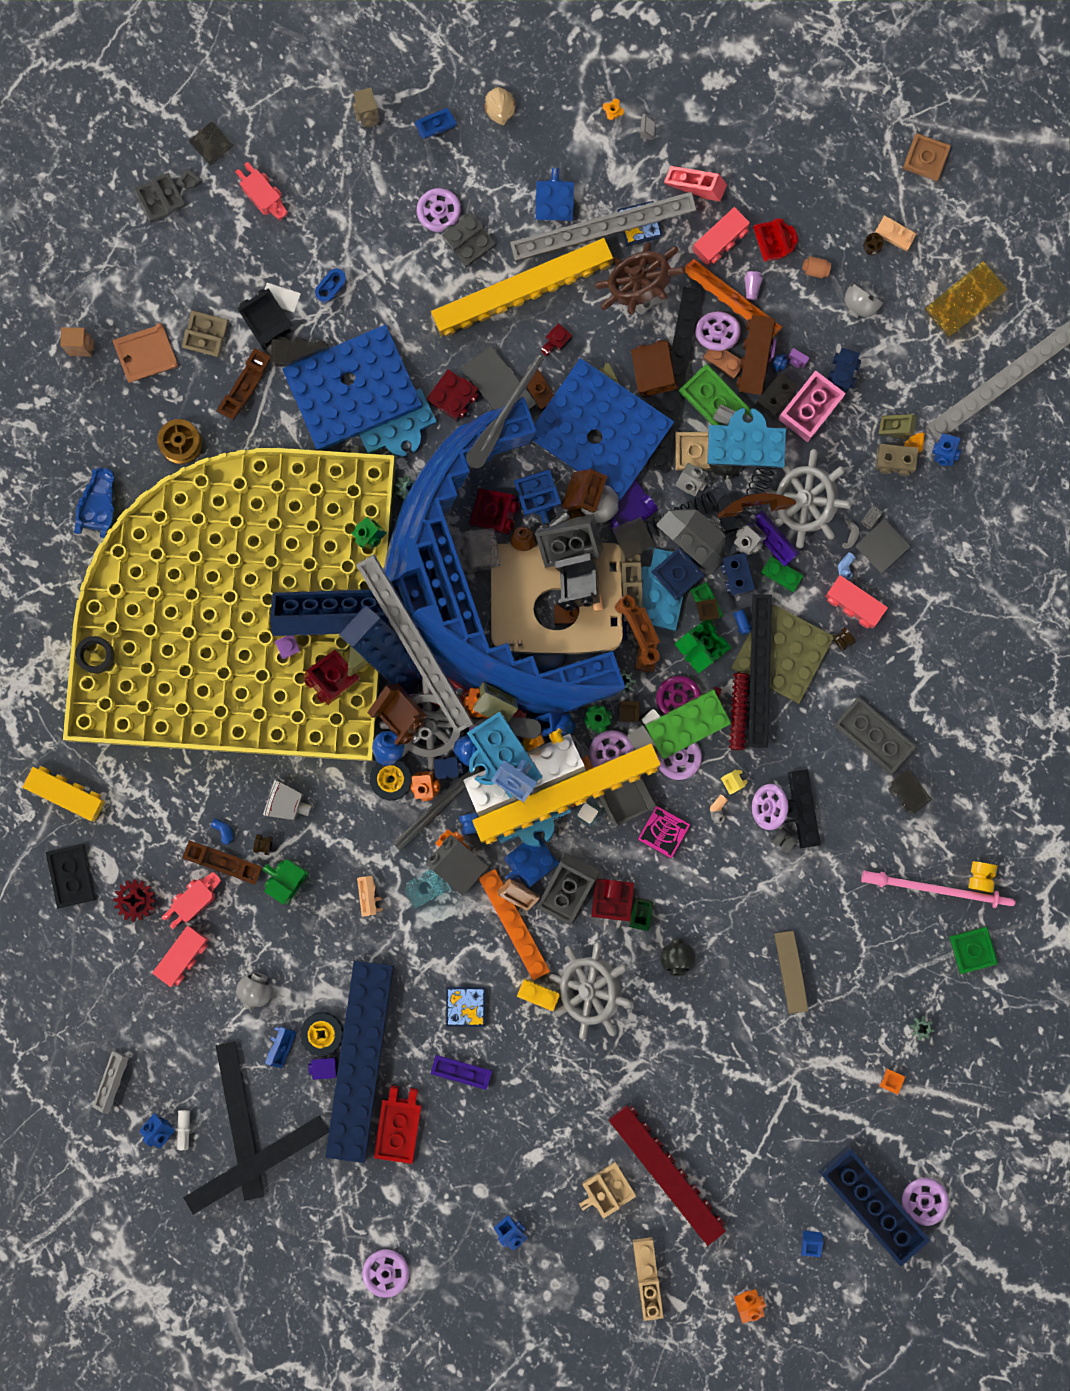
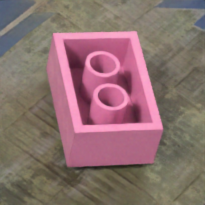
[778,371,846,442]

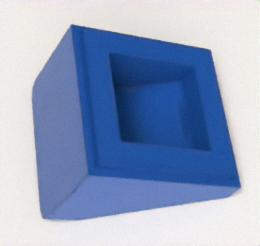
[801,1231,823,1257]

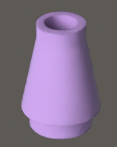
[744,271,763,300]

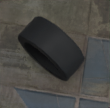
[75,636,115,674]

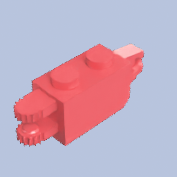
[235,162,288,221]
[162,872,222,930]

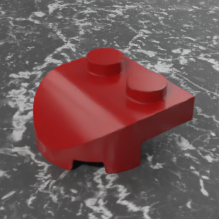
[753,218,798,262]

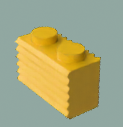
[517,979,559,1011]

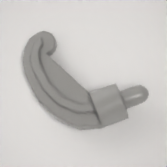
[842,520,859,549]

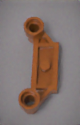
[615,595,660,666]

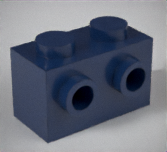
[828,348,861,393]
[720,553,755,597]

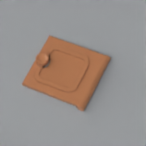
[112,323,178,383]

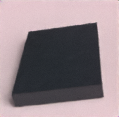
[46,844,96,909]

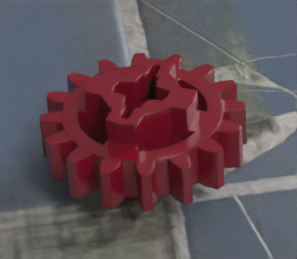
[113,879,157,922]

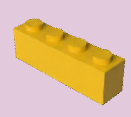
[22,766,105,822]

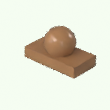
[497,878,540,911]

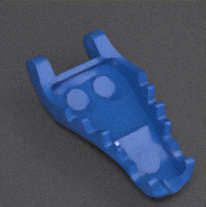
[74,468,114,538]

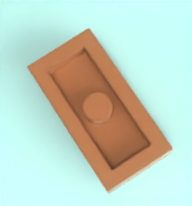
[703,342,741,380]

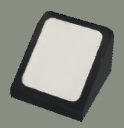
[639,706,661,730]

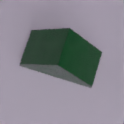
[628,898,654,931]

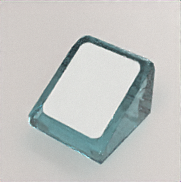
[574,802,601,827]

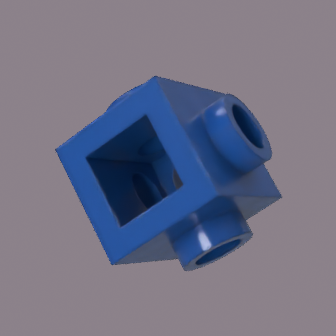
[932,433,961,466]
[139,1113,175,1149]
[494,1215,528,1251]

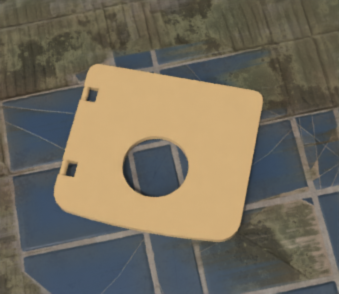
[491,543,623,655]

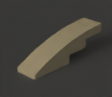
[620,541,643,621]
[774,931,808,1014]

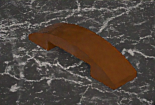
[216,348,271,420]
[718,493,796,518]
[182,840,262,885]

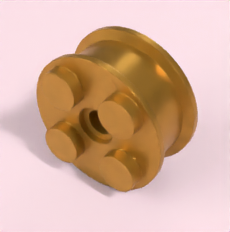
[157,419,202,464]

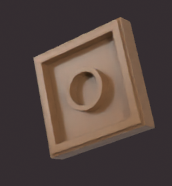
[902,133,951,181]

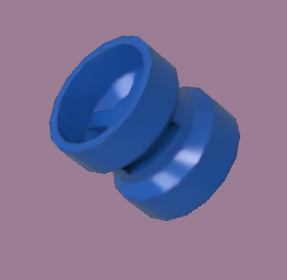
[459,813,478,836]

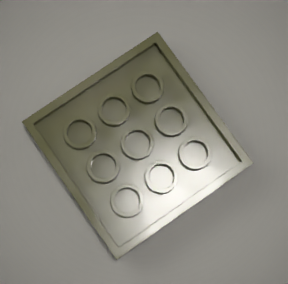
[731,604,833,704]

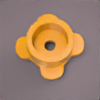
[602,99,624,120]

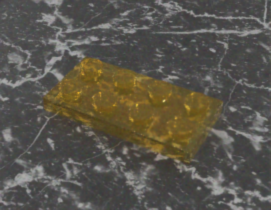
[924,261,1007,338]

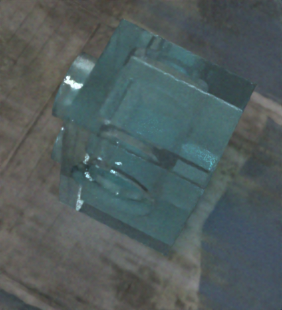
[404,869,449,909]

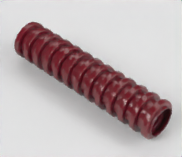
[729,673,750,751]

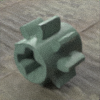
[393,475,415,499]
[621,670,636,694]
[909,1016,934,1041]

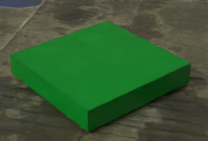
[949,927,998,974]

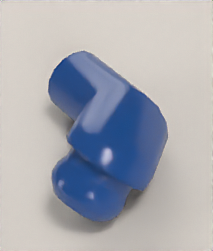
[211,818,234,845]

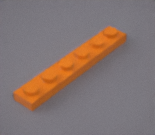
[685,259,782,338]
[478,869,550,981]

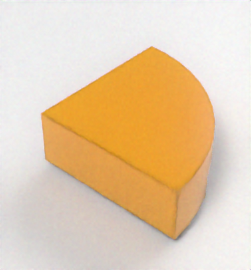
[904,433,925,453]

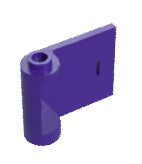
[608,480,658,536]

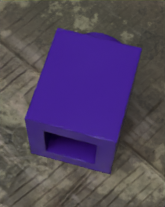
[308,1057,338,1080]

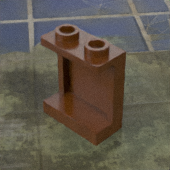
[631,340,679,398]
[561,469,607,513]
[367,683,427,746]

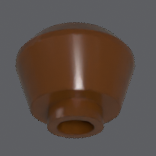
[510,526,536,551]

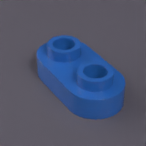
[315,268,346,303]

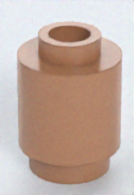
[802,256,831,279]

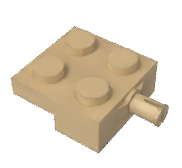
[579,1162,636,1219]

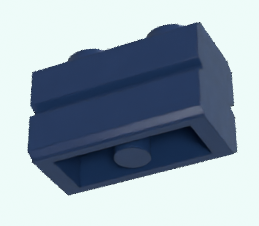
[434,757,464,781]

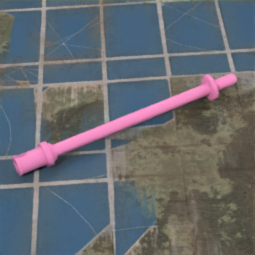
[861,870,1016,908]

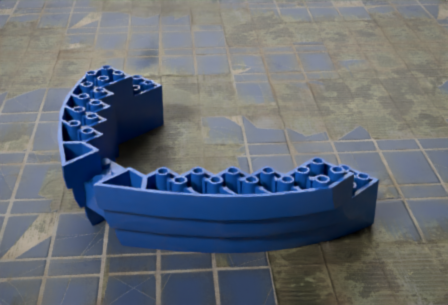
[383,397,625,716]

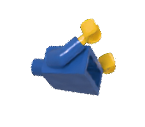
[522,712,576,752]

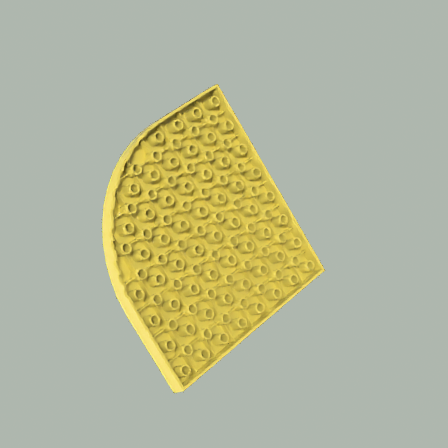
[63,448,396,762]

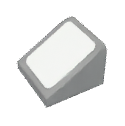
[640,114,655,140]

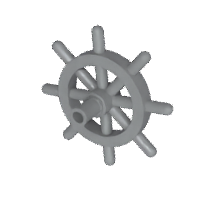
[763,449,852,548]
[379,678,478,771]
[549,941,633,1040]

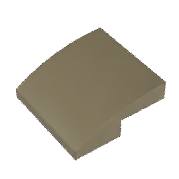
[182,310,229,357]

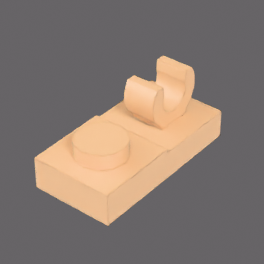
[875,216,917,252]
[357,876,383,916]

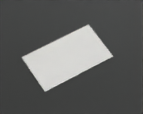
[265,283,301,312]

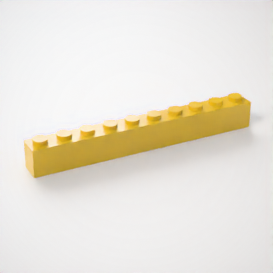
[431,238,613,336]
[472,744,661,845]

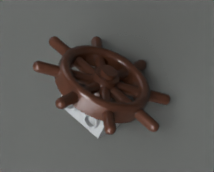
[595,242,685,315]

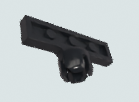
[776,769,821,849]

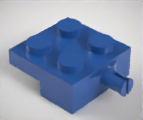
[535,168,574,221]
[514,469,561,524]
[504,834,560,888]

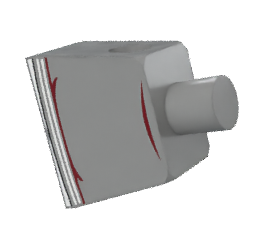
[263,780,312,821]

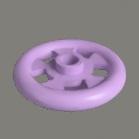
[417,188,461,232]
[696,312,741,351]
[589,730,635,768]
[656,742,702,780]
[752,784,788,830]
[902,1178,949,1226]
[362,1249,409,1298]

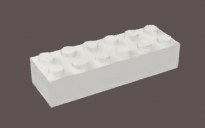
[463,734,586,817]

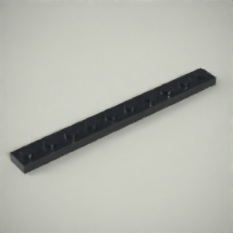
[648,287,702,473]

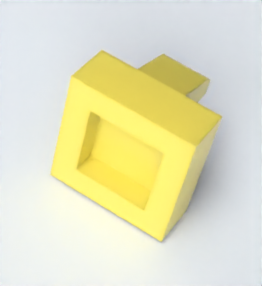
[721,770,748,795]

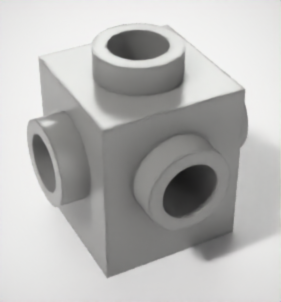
[675,463,708,496]
[734,524,768,555]

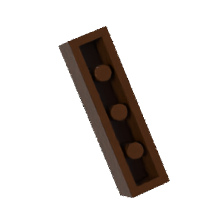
[737,315,776,395]

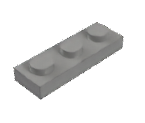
[92,1051,129,1114]

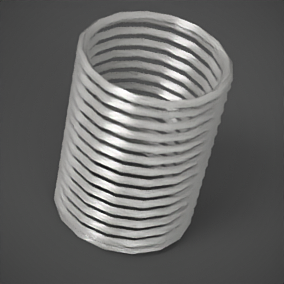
[861,506,883,530]

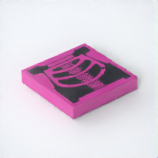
[638,806,690,858]

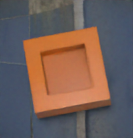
[879,1068,905,1095]

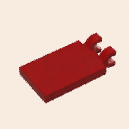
[374,1085,422,1164]

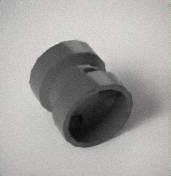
[772,827,798,853]

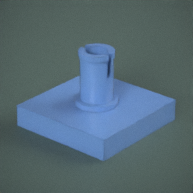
[491,760,537,803]

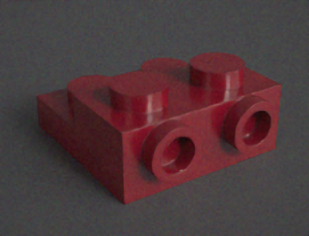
[426,369,479,422]
[469,488,520,535]
[303,650,360,705]

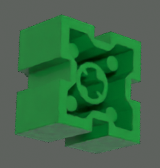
[675,620,732,674]
[263,859,310,905]

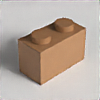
[60,327,95,356]

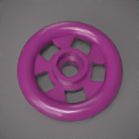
[656,676,702,715]

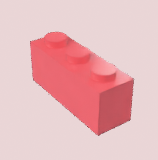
[692,207,750,266]
[825,575,888,629]
[152,925,209,987]

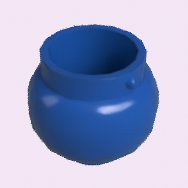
[372,731,405,766]
[454,734,477,766]

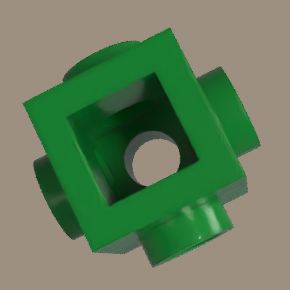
[352,517,387,549]
[584,705,613,734]

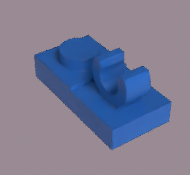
[415,108,457,139]
[265,1027,297,1068]

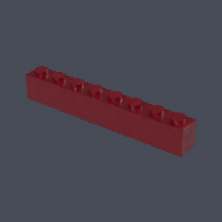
[608,1104,726,1247]

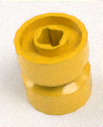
[968,861,998,893]

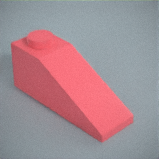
[664,166,727,202]

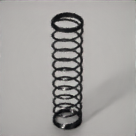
[737,467,777,524]
[636,491,718,544]

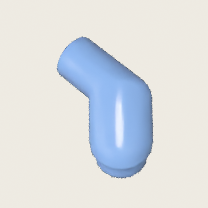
[838,552,856,580]

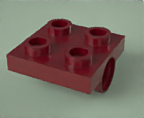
[591,879,634,922]

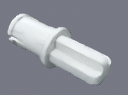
[175,1110,191,1150]

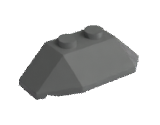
[655,509,725,574]

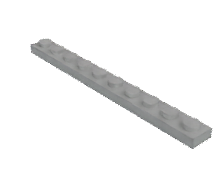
[510,192,696,262]
[926,320,1070,442]
[356,554,474,733]

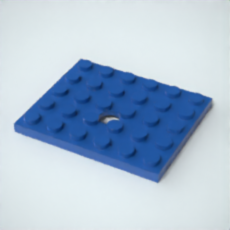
[282,324,422,451]
[531,358,674,501]

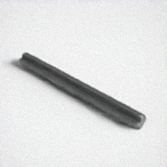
[394,766,481,850]

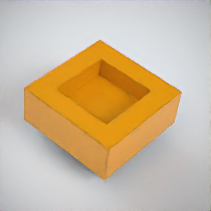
[523,732,544,751]

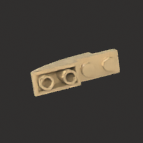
[633,1237,663,1321]

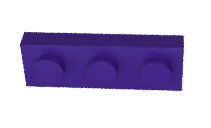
[748,510,799,567]
[430,1055,492,1090]

